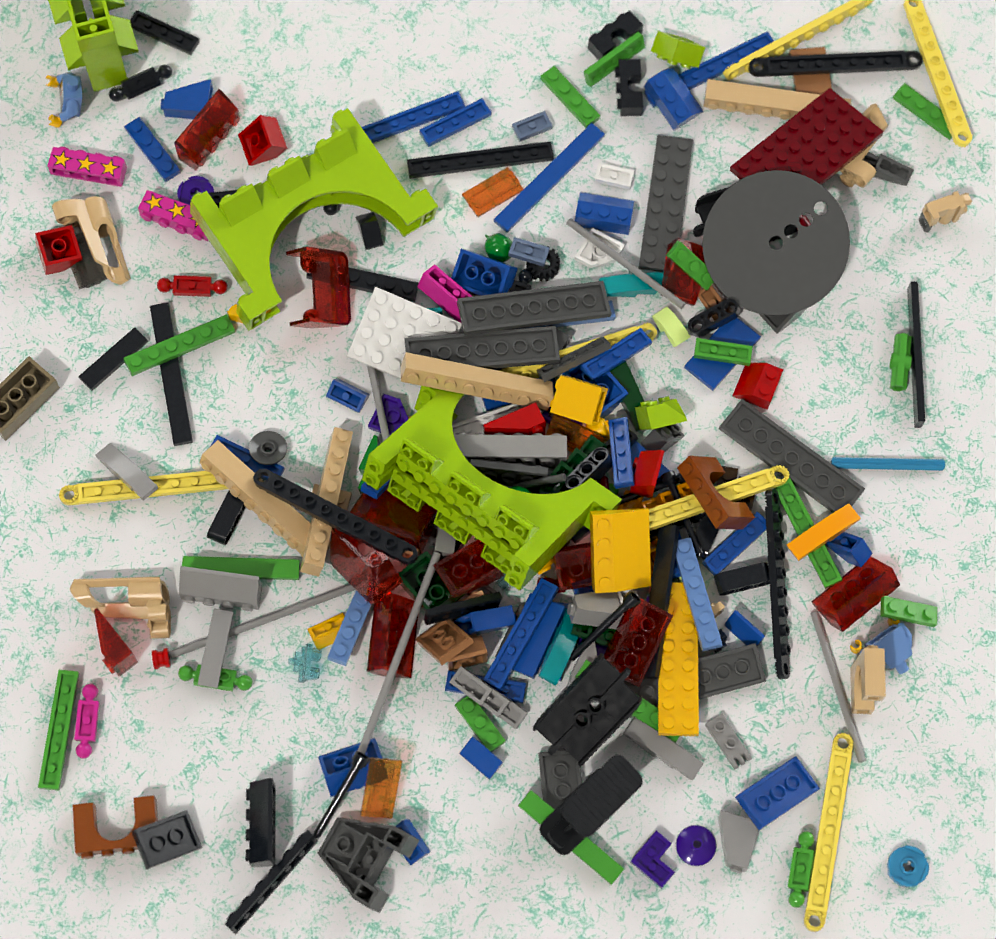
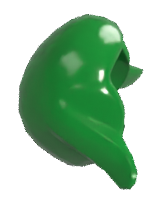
[485,233,512,263]

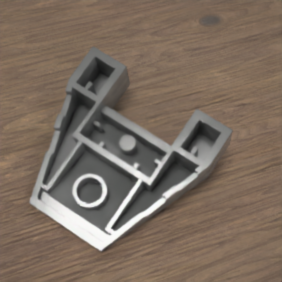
[318,817,419,913]

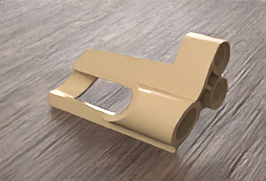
[840,103,888,187]
[52,196,131,285]
[70,577,171,639]

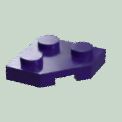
[368,393,408,435]

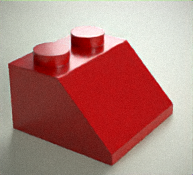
[238,115,287,166]
[35,225,82,275]
[732,363,784,410]
[630,450,664,499]

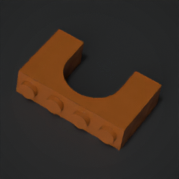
[677,456,755,530]
[72,795,158,859]

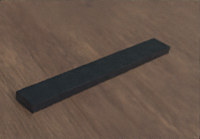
[407,141,554,179]
[907,281,925,428]
[150,303,193,446]
[638,525,680,679]

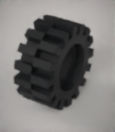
[526,245,560,282]

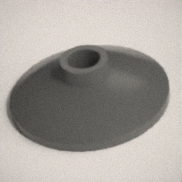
[249,431,287,465]

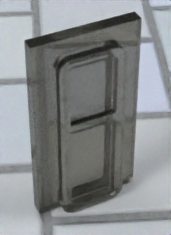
[71,233,107,289]

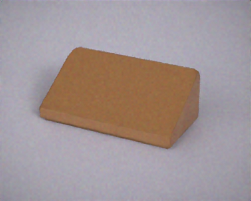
[696,284,733,321]

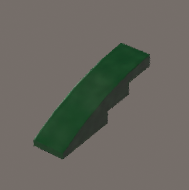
[609,361,644,432]
[538,435,607,494]

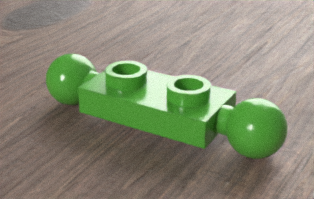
[178,664,253,692]
[787,831,815,908]

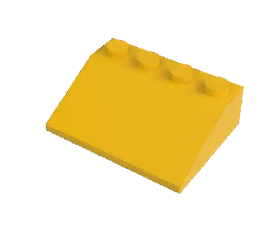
[590,508,651,593]

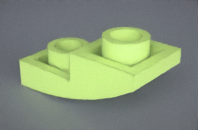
[652,307,690,347]

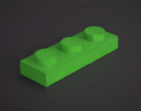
[666,241,713,291]
[694,338,753,366]
[880,596,937,627]
[455,696,506,752]

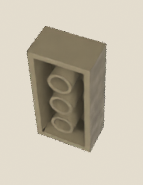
[0,356,60,441]

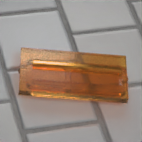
[462,167,524,217]
[546,414,606,452]
[360,757,402,819]

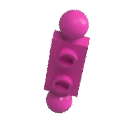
[74,684,100,759]

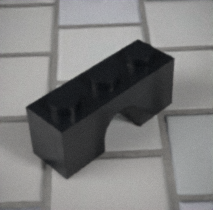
[588,10,643,60]
[615,59,643,116]

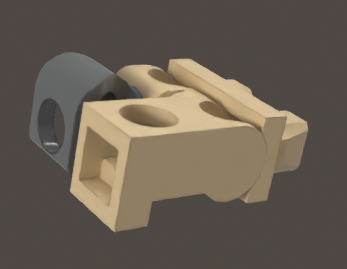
[919,191,972,232]

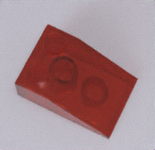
[661,238,705,306]
[433,539,504,598]
[94,608,138,677]

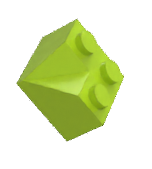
[651,31,705,69]
[635,396,687,430]

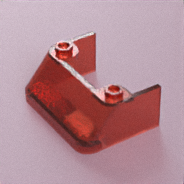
[286,246,351,328]

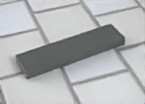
[537,336,612,382]

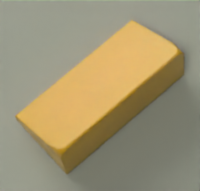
[307,613,345,650]

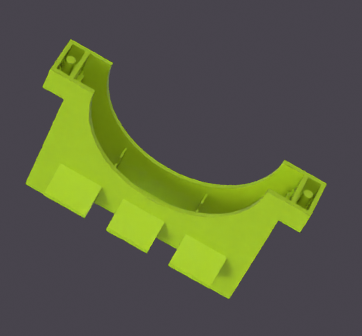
[48,0,139,92]
[190,108,438,331]
[362,386,622,591]

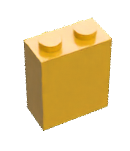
[550,375,608,425]

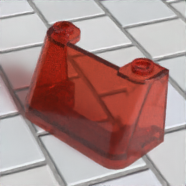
[350,489,438,554]
[330,527,403,604]

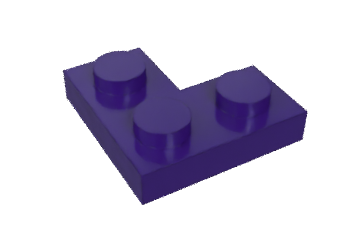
[630,830,675,889]

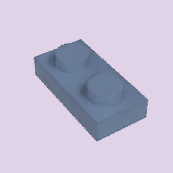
[512,111,552,142]
[508,237,550,267]

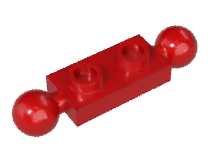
[157,275,228,297]

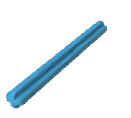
[831,457,945,471]

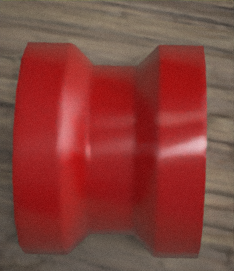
[152,648,171,670]

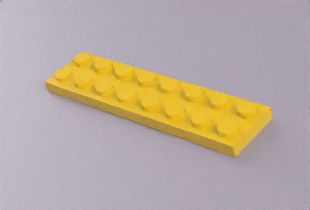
[658,582,699,736]

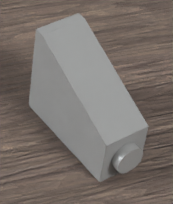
[567,592,622,629]
[718,810,758,873]

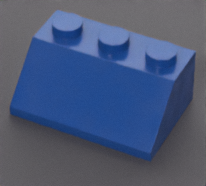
[644,67,704,131]
[575,192,634,235]
[451,249,518,296]
[562,357,628,418]
[318,738,388,797]

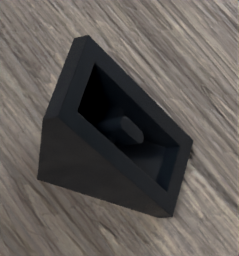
[355,212,383,250]

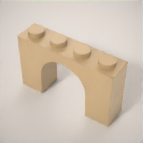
[850,645,886,714]

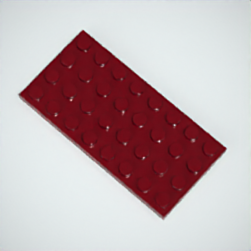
[730,88,884,185]

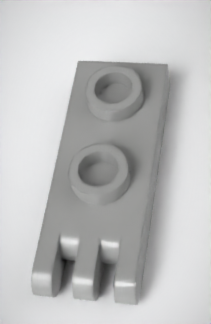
[705,714,752,769]

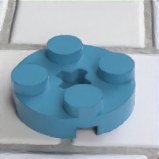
[887,846,929,888]

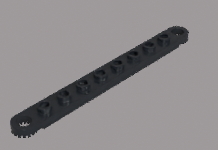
[748,51,923,77]
[253,469,418,565]
[765,489,791,680]

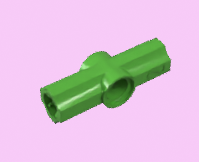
[890,333,912,392]

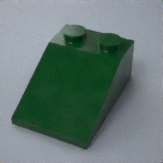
[396,550,465,611]

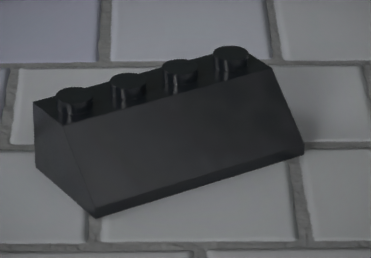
[245,778,276,867]

